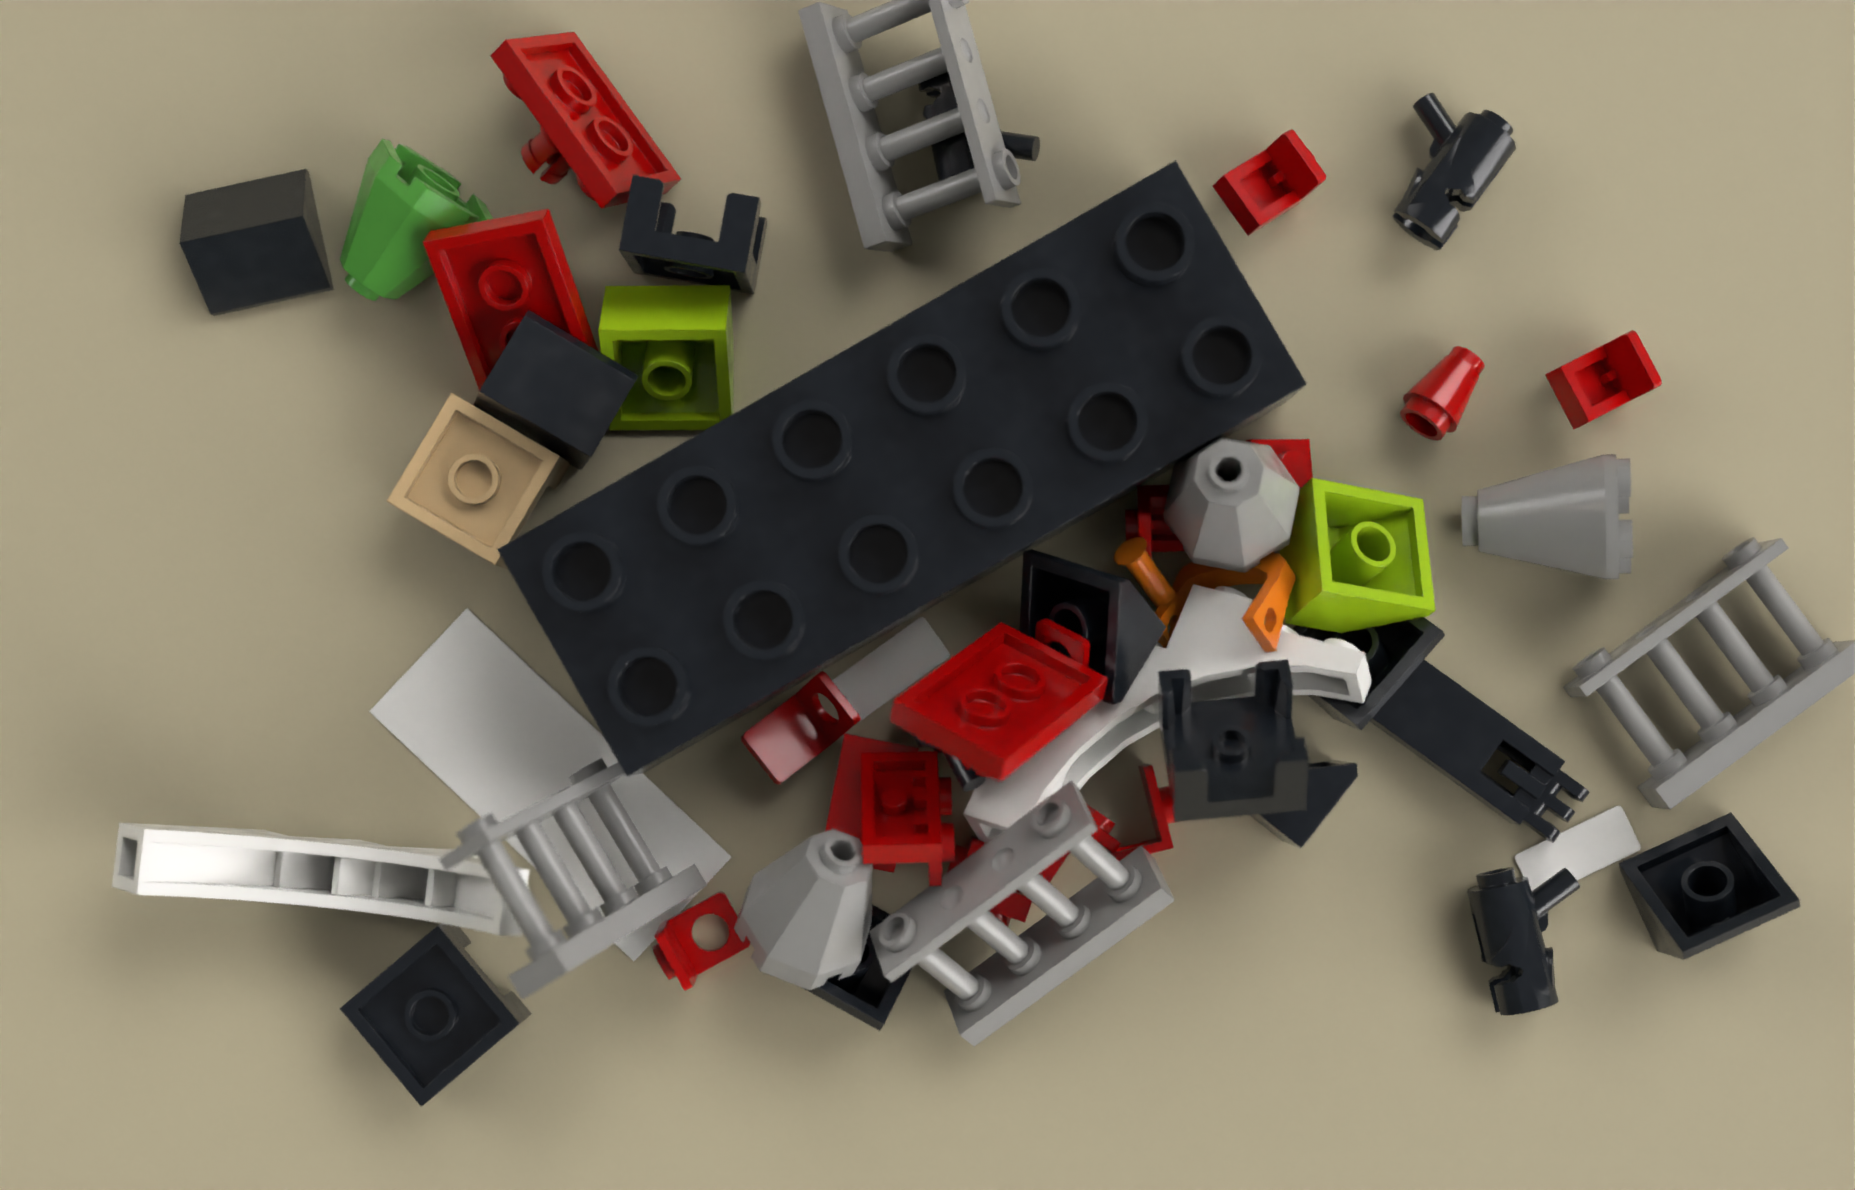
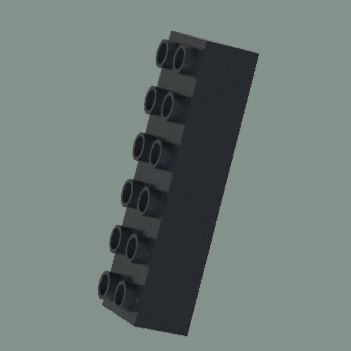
[497,160,1307,777]

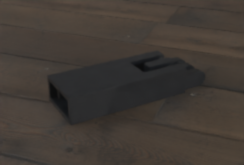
[1370,660,1590,843]

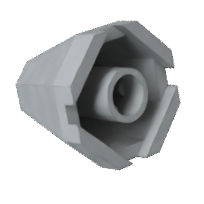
[1163,437,1300,573]
[734,829,872,990]

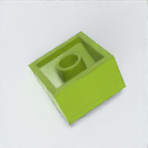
[598,285,734,430]
[1279,478,1436,633]

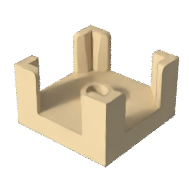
[387,393,570,569]

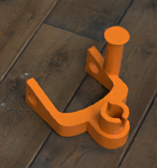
[1114,537,1296,652]

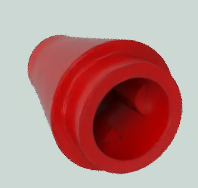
[1400,346,1485,441]

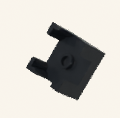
[619,175,767,294]
[1158,659,1309,822]
[340,924,532,1107]

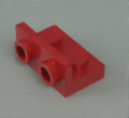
[861,751,955,887]

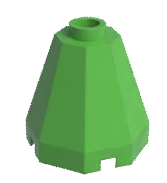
[340,138,493,301]

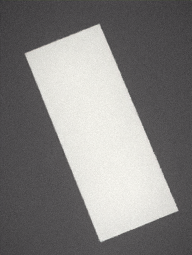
[369,608,731,961]

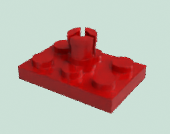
[490,32,681,209]
[423,208,598,390]
[889,622,1109,782]

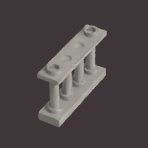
[798,0,1021,252]
[1563,537,1855,810]
[439,758,707,999]
[869,781,1175,1046]

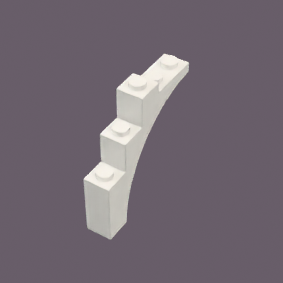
[964,584,1372,842]
[112,823,530,936]

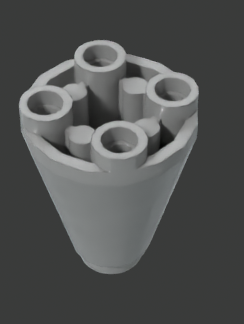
[1461,454,1633,580]

